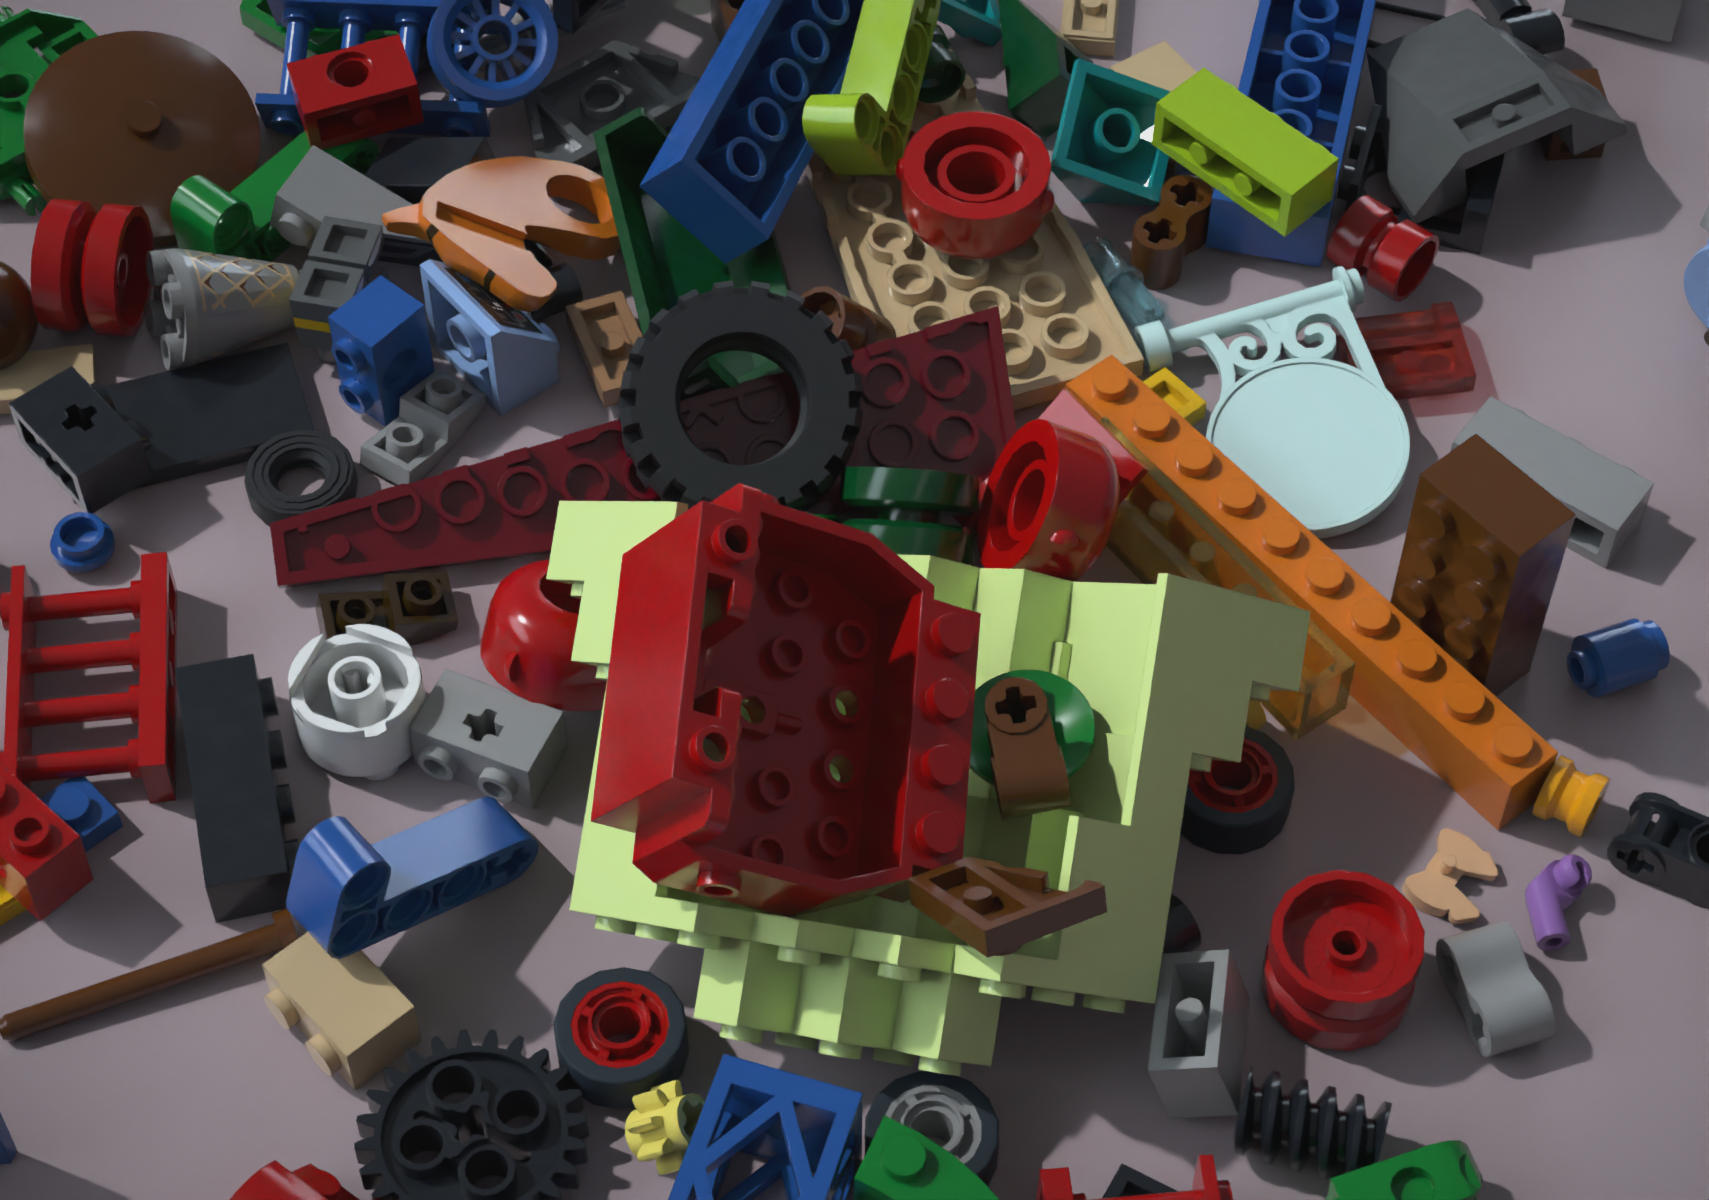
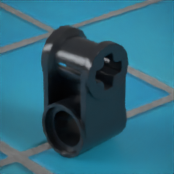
[1607,792,1709,908]

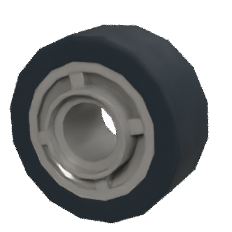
[864,1071,999,1186]

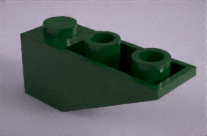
[998,0,1093,138]

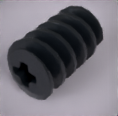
[1233,1066,1392,1180]

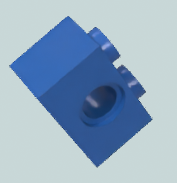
[328,275,435,427]

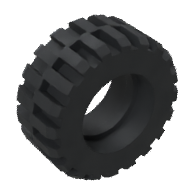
[619,280,863,512]

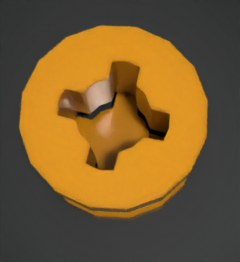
[1532,755,1611,838]

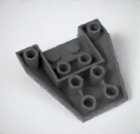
[1366,8,1627,224]

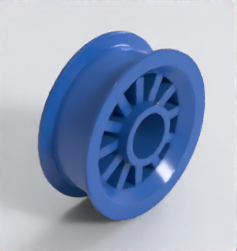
[427,0,558,108]

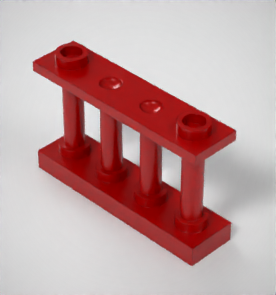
[0,552,177,803]

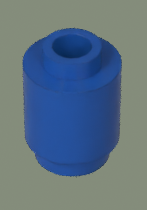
[1567,618,1670,698]

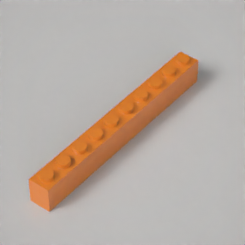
[1065,354,1558,831]

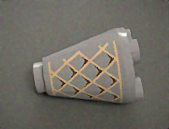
[144,248,301,369]

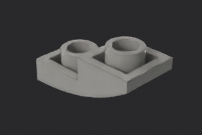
[360,369,486,485]

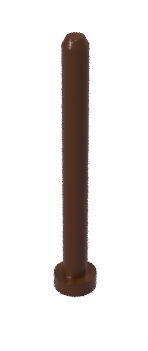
[0,908,298,1041]

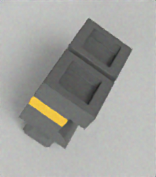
[289,216,389,364]

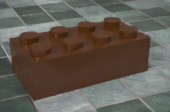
[1390,434,1576,697]

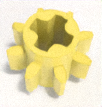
[625,1080,705,1175]

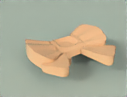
[1402,828,1498,925]

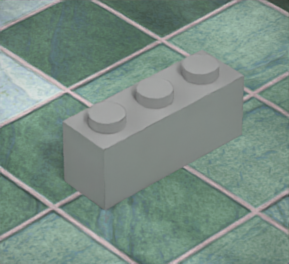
[1450,396,1654,569]

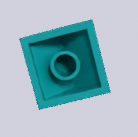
[1050,58,1170,206]

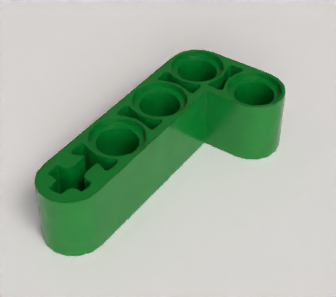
[170,131,380,262]

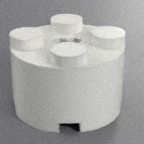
[288,624,426,781]

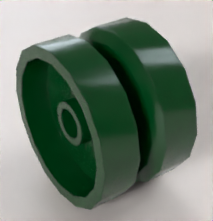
[839,466,981,566]

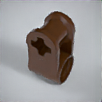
[985,677,1072,820]

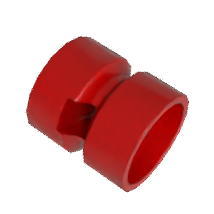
[1326,195,1439,302]

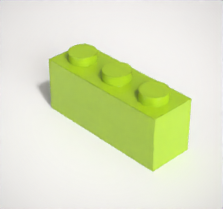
[1152,67,1339,237]

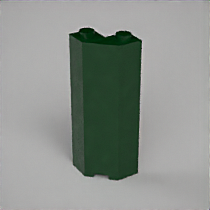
[593,107,791,401]

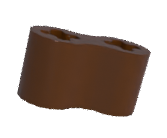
[1129,175,1213,290]

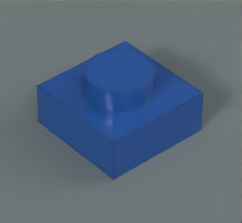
[40,777,123,853]

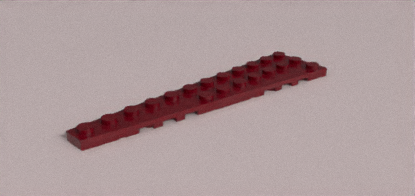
[270,306,1017,588]

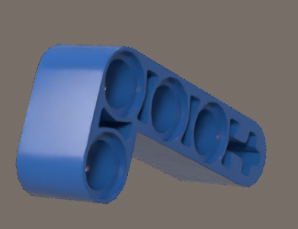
[286,796,539,959]

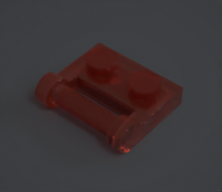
[1331,301,1477,400]

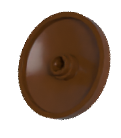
[24,31,261,248]

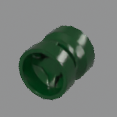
[918,24,966,103]

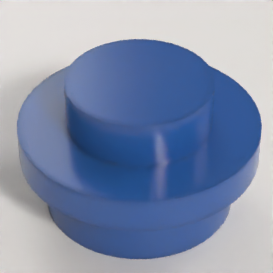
[50,512,115,572]

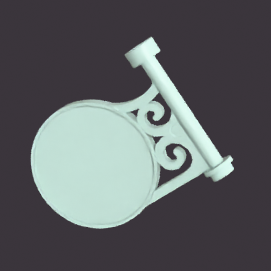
[1135,266,1410,539]

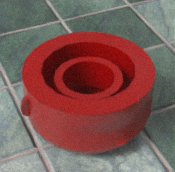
[895,111,1054,260]
[977,418,1120,582]
[480,559,607,712]

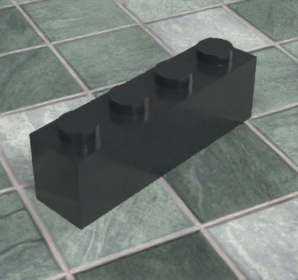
[175,654,300,923]

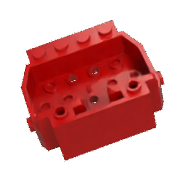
[591,483,981,917]

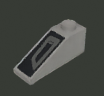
[270,145,443,269]

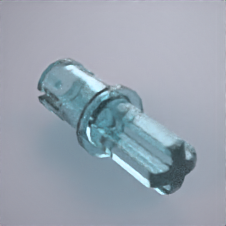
[1083,237,1165,330]

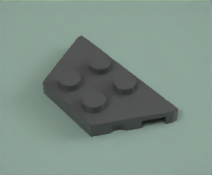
[524,40,700,170]

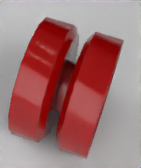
[30,199,154,337]
[1261,870,1425,1051]

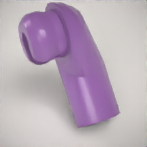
[1525,854,1592,951]

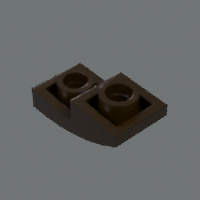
[316,572,459,646]

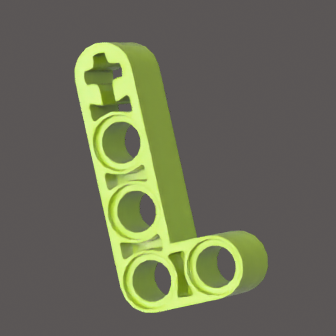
[802,0,941,176]

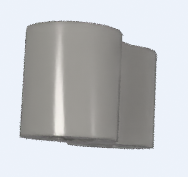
[1436,921,1556,1057]

